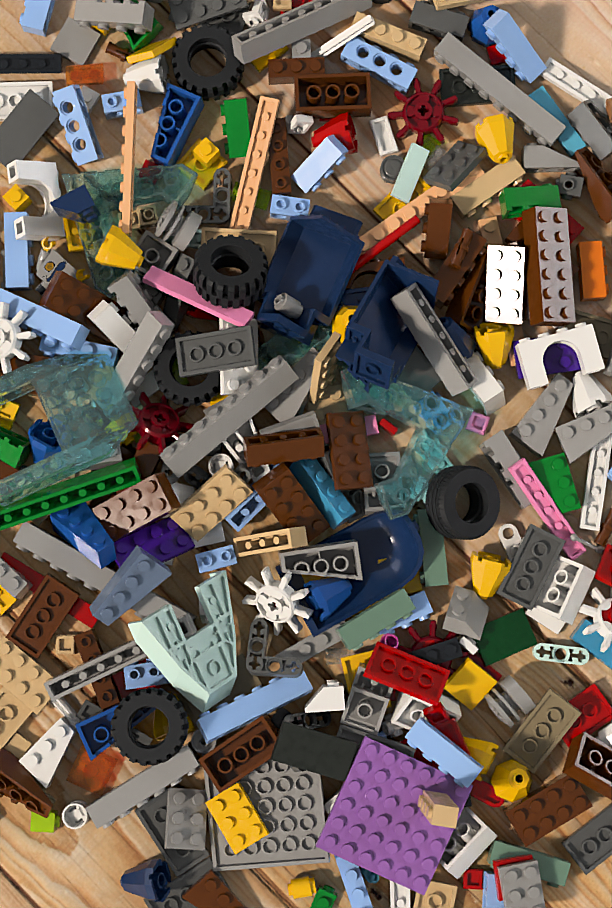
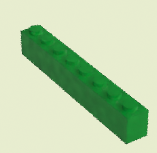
[0,457,142,531]

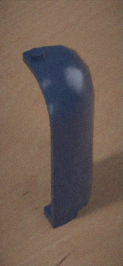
[275,509,424,637]

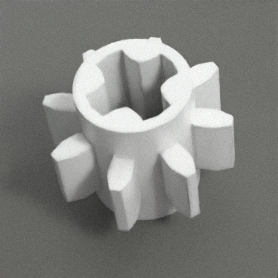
[381,713,404,738]

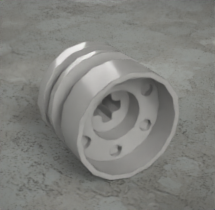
[154,200,202,251]
[484,675,536,728]

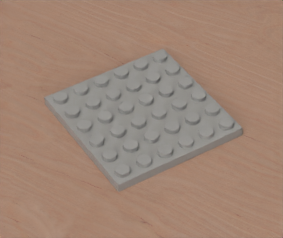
[202,753,330,871]

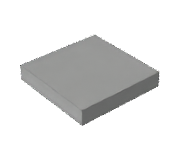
[50,17,102,68]

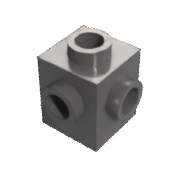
[555,172,584,201]

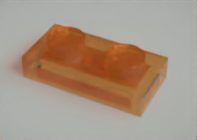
[65,64,105,87]

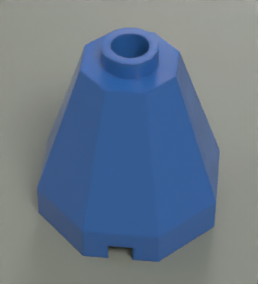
[467,5,500,48]
[28,419,71,467]
[302,577,352,622]

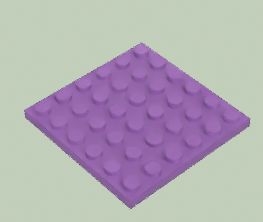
[315,736,473,895]

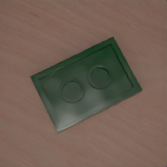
[473,608,538,667]

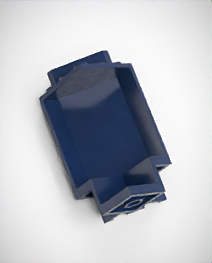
[255,205,365,346]
[335,255,439,393]

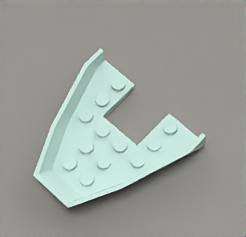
[128,570,237,713]

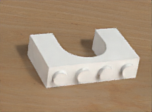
[7,160,65,241]
[515,322,605,391]

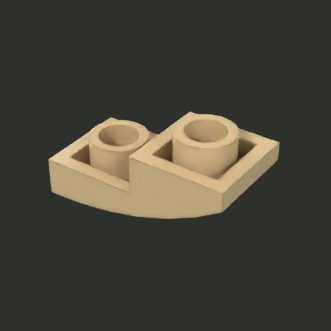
[117,205,159,231]

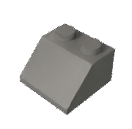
[135,230,180,276]
[442,585,489,640]

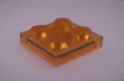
[66,744,118,796]

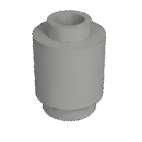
[274,293,303,319]

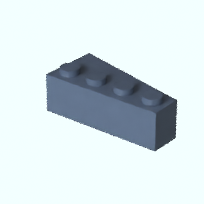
[89,545,172,626]

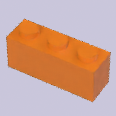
[576,241,609,302]

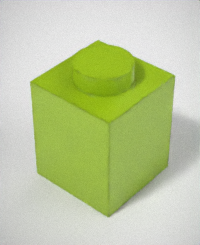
[30,810,61,833]

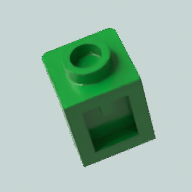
[310,884,338,908]

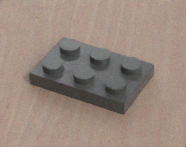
[423,140,488,191]

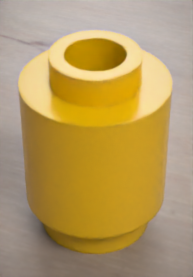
[287,876,317,899]

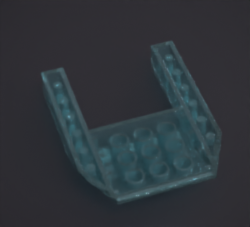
[0,354,138,507]

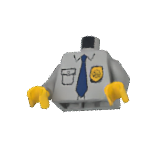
[35,237,90,296]

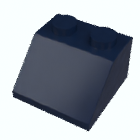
[50,185,101,224]

